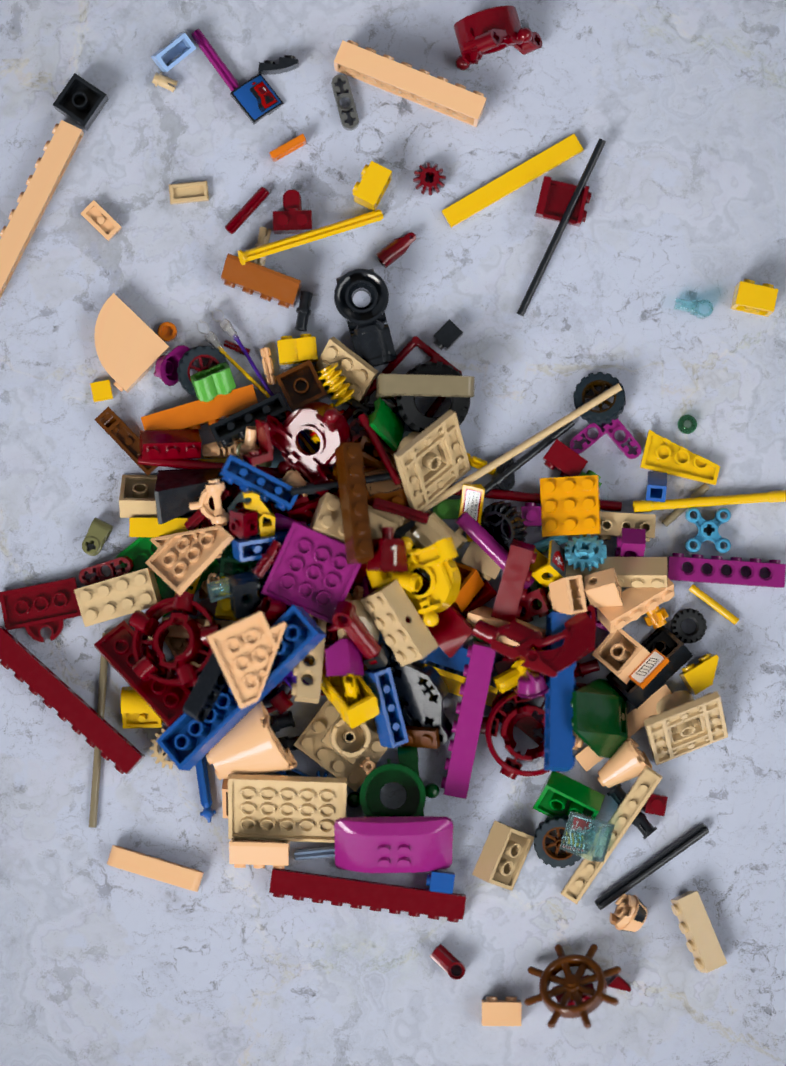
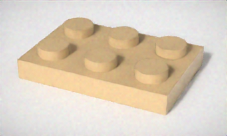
[315,336,378,402]

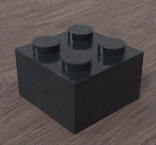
[53,73,109,130]

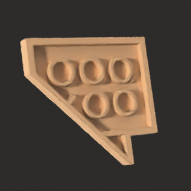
[145,525,234,596]
[206,611,287,709]

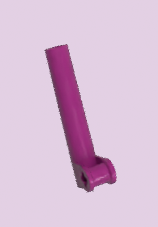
[455,511,535,589]

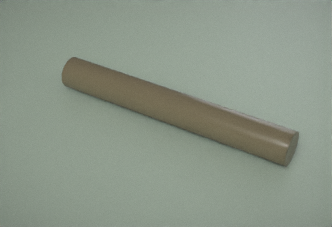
[662,483,710,527]

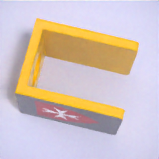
[530,540,567,588]

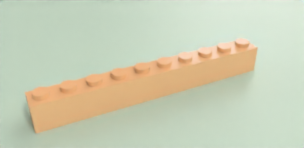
[0,120,84,299]

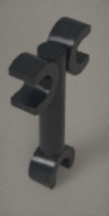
[327,393,375,424]

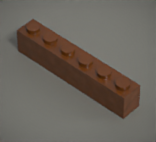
[335,442,374,564]

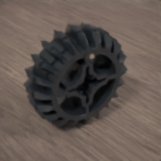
[481,501,528,552]

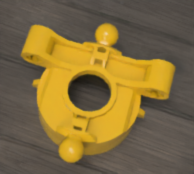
[366,536,461,627]

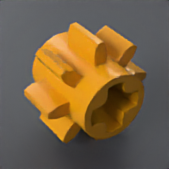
[643,606,669,629]

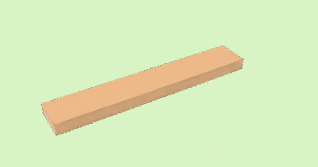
[575,684,673,772]

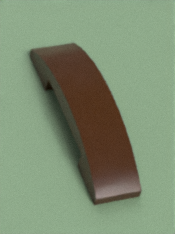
[94,406,158,476]

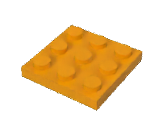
[540,475,601,537]

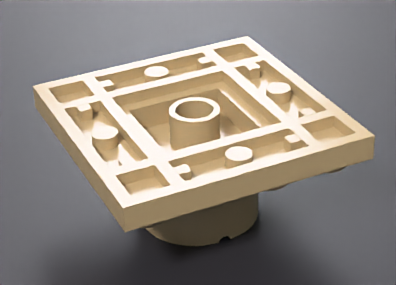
[394,410,471,511]
[644,690,728,766]
[293,698,388,792]

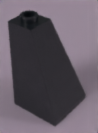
[154,468,233,524]

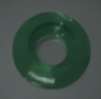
[677,415,697,434]

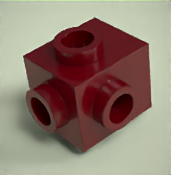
[229,507,258,539]

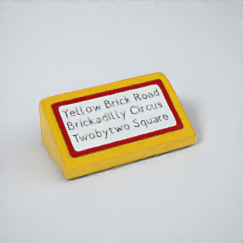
[458,484,485,524]

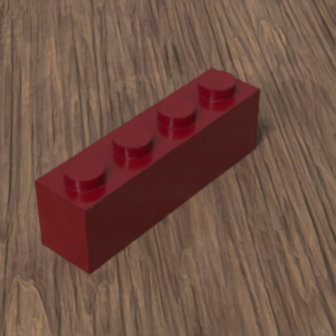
[491,539,538,622]

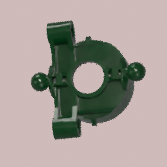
[347,746,440,817]

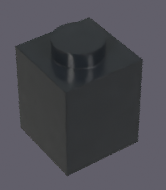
[433,319,463,351]

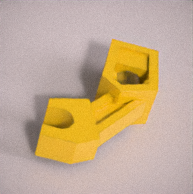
[243,491,275,537]

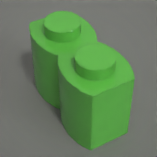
[190,362,236,402]

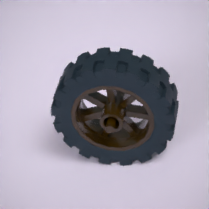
[573,372,626,425]

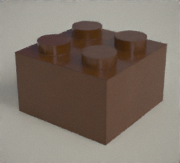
[275,360,328,413]

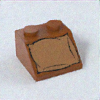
[364,461,409,506]

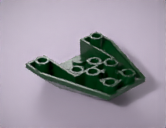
[571,679,628,758]

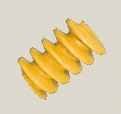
[317,362,354,407]

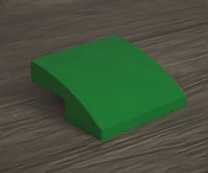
[369,398,404,451]

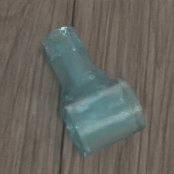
[674,298,713,319]

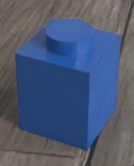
[646,471,667,502]
[426,870,455,894]

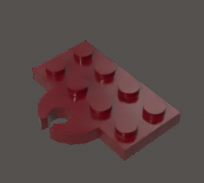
[0,577,82,643]

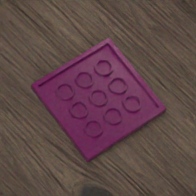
[261,521,361,624]

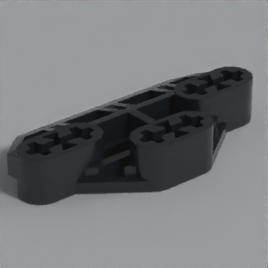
[384,644,454,745]

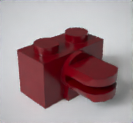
[273,189,312,234]

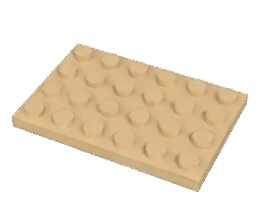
[228,774,347,843]

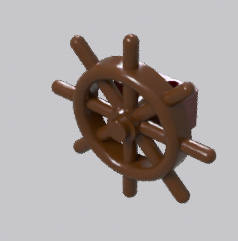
[524,944,621,1028]

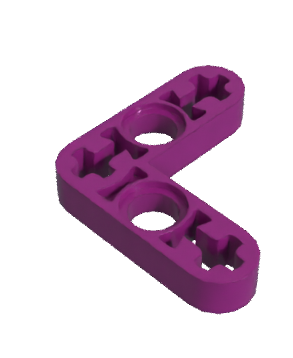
[569,418,641,459]

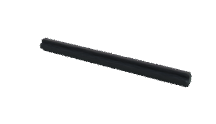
[594,824,709,910]

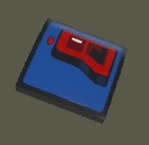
[230,74,284,125]

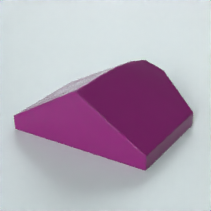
[325,639,364,676]

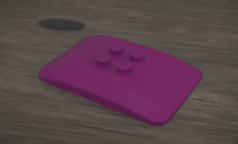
[334,816,453,873]

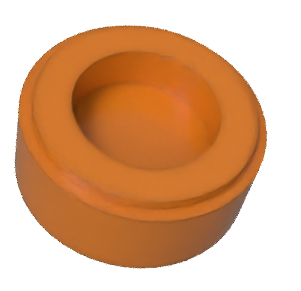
[157,322,177,342]

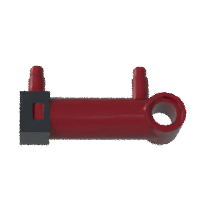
[327,600,390,671]

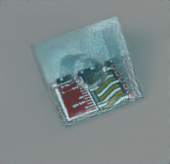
[559,811,614,862]

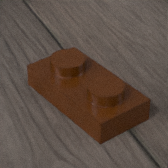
[401,726,440,749]

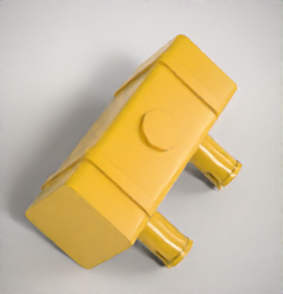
[309,651,379,729]

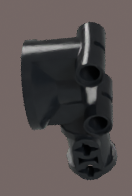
[334,269,397,367]

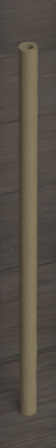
[89,633,108,828]

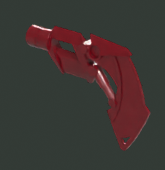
[472,605,596,677]

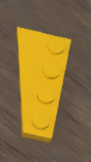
[640,430,720,485]

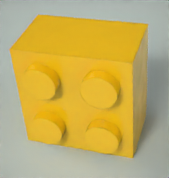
[352,161,392,211]
[730,279,778,317]

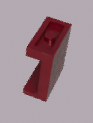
[535,176,592,227]

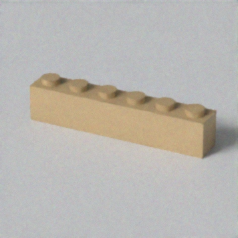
[549,557,668,588]

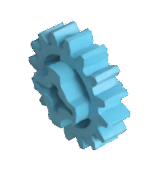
[564,535,607,571]

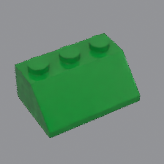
[533,771,605,818]

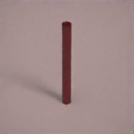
[358,413,402,485]

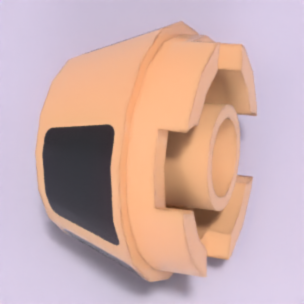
[609,894,648,932]

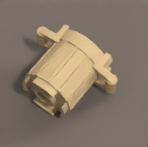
[405,509,468,573]

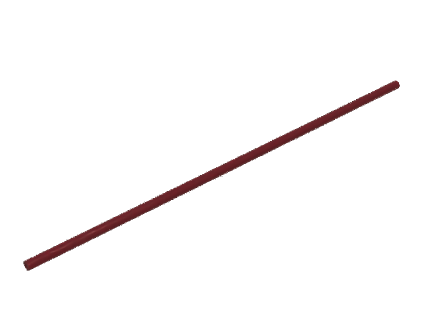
[138,455,622,511]

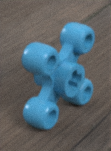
[685,507,731,553]

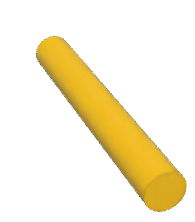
[688,584,739,625]

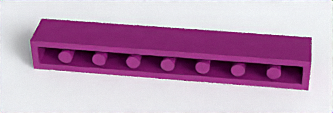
[441,640,496,799]

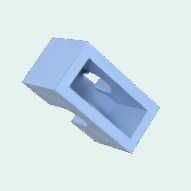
[151,33,196,72]

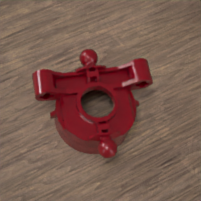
[453,6,543,71]
[264,402,351,496]

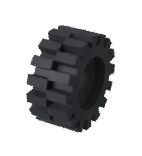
[670,608,707,644]

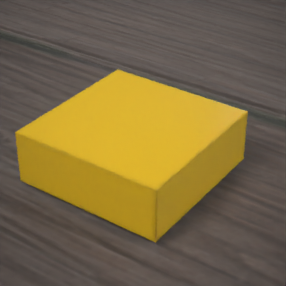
[90,380,113,403]

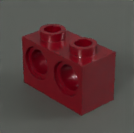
[515,587,552,623]

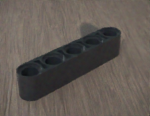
[183,652,227,722]

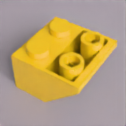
[679,653,719,695]

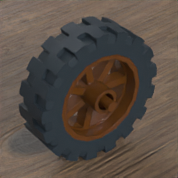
[534,814,582,868]

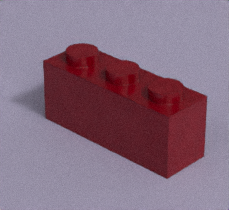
[139,429,201,460]

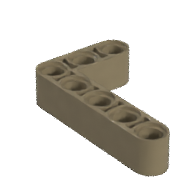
[376,374,475,399]

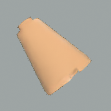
[597,737,652,788]

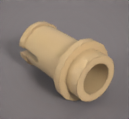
[152,72,178,92]

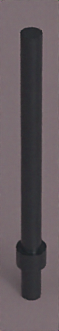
[484,421,575,495]
[290,471,401,496]

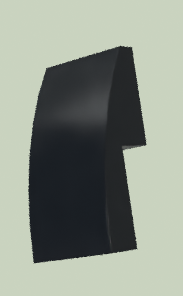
[258,55,299,75]

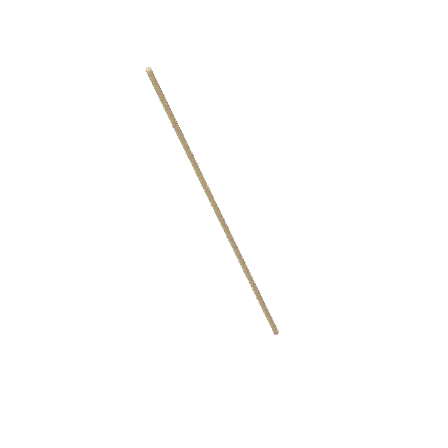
[169,383,622,663]

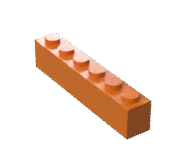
[141,384,258,430]

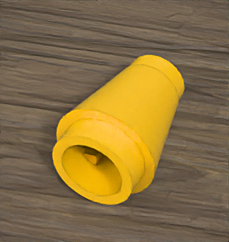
[391,572,422,593]

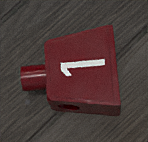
[367,527,408,572]

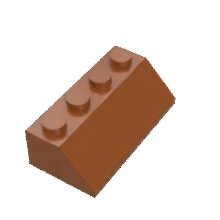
[221,253,302,309]

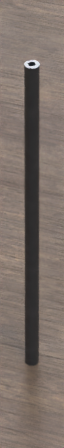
[517,138,606,316]

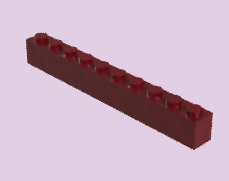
[0,626,145,774]
[269,869,466,922]

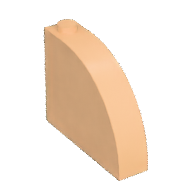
[94,293,171,393]

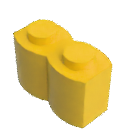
[277,334,318,365]

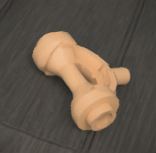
[189,478,230,527]

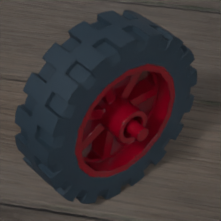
[177,346,229,397]

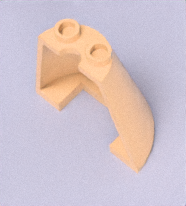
[206,701,298,780]

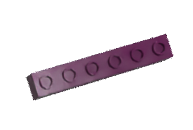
[667,553,786,588]

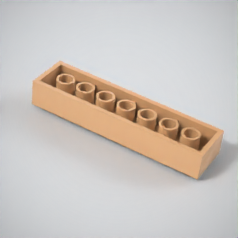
[334,40,487,127]

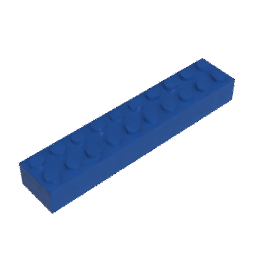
[156,605,327,771]

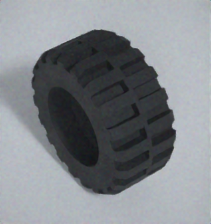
[396,361,470,433]

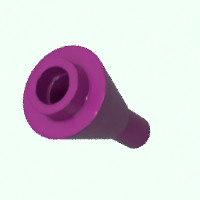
[275,512,307,531]

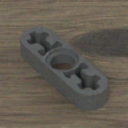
[331,75,359,131]

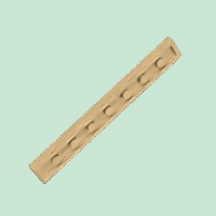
[561,766,663,904]

